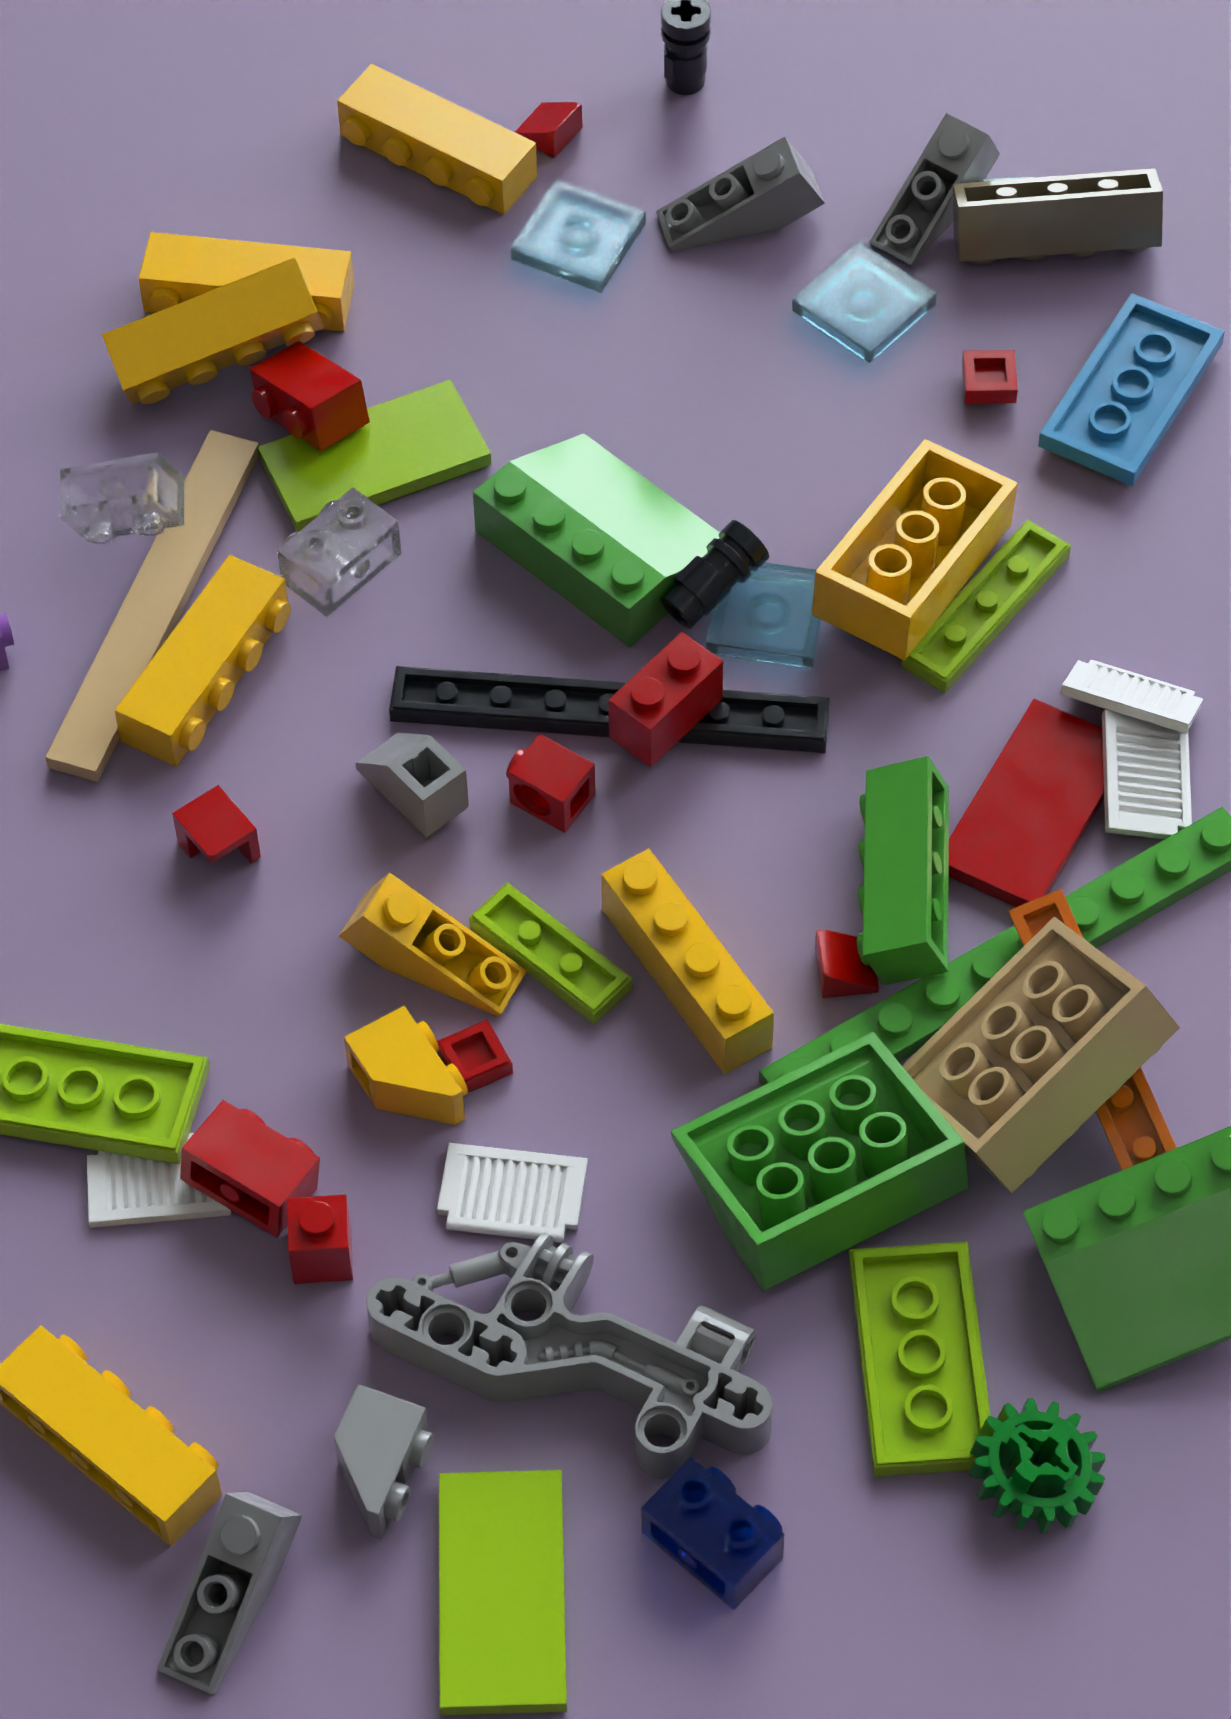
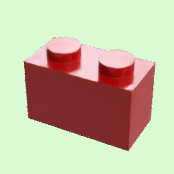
[249,341,370,451]
[608,631,723,767]
[180,1100,320,1238]

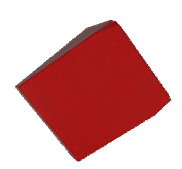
[515,102,583,158]
[815,930,879,998]

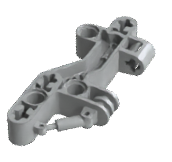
[366,1233,773,1479]

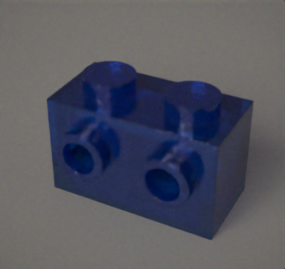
[641,1456,785,1610]

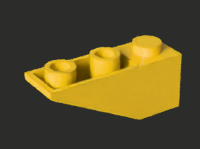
[339,872,527,1017]

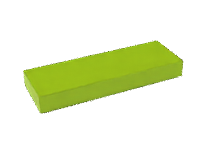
[469,882,633,1025]

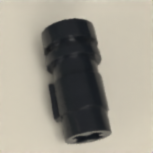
[661,0,711,95]
[660,520,770,629]

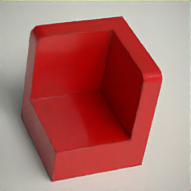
[172,785,261,863]

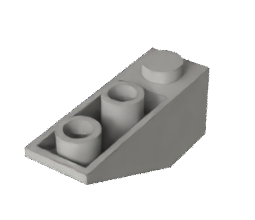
[869,113,1000,267]
[656,136,825,251]
[156,1491,302,1695]

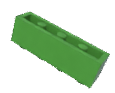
[857,756,949,985]

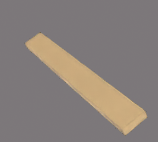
[45,430,259,782]

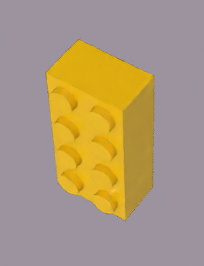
[811,439,1018,661]

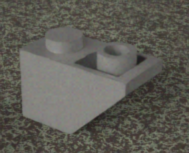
[355,733,469,838]
[334,1384,434,1539]

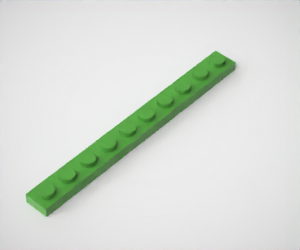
[759,806,1231,1086]

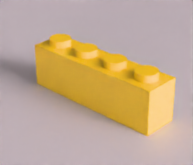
[337,64,537,215]
[138,232,355,332]
[101,257,324,405]
[114,554,291,767]
[601,848,774,1075]
[0,1325,222,1547]

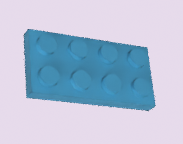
[1038,293,1225,487]

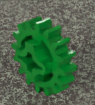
[969,1398,1106,1533]

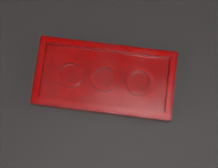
[949,699,1104,907]

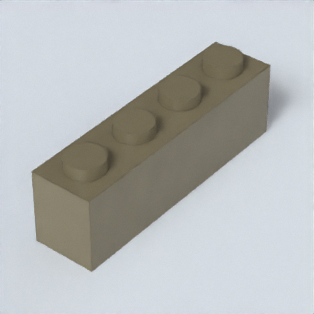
[953,168,1163,264]

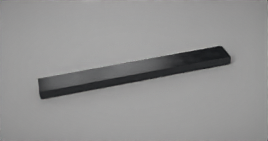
[389,666,830,753]

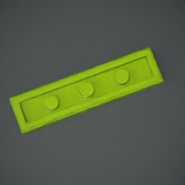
[901,519,1071,693]

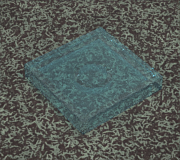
[510,180,646,293]
[792,241,937,363]
[706,563,822,668]

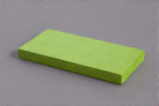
[257,379,492,534]
[0,1024,210,1164]
[848,1241,991,1477]
[439,1470,567,1716]

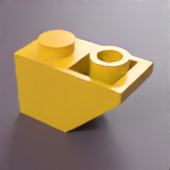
[344,1005,468,1125]

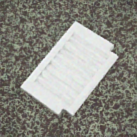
[1060,660,1203,734]
[1102,709,1192,840]
[87,1133,231,1228]
[437,1143,588,1243]

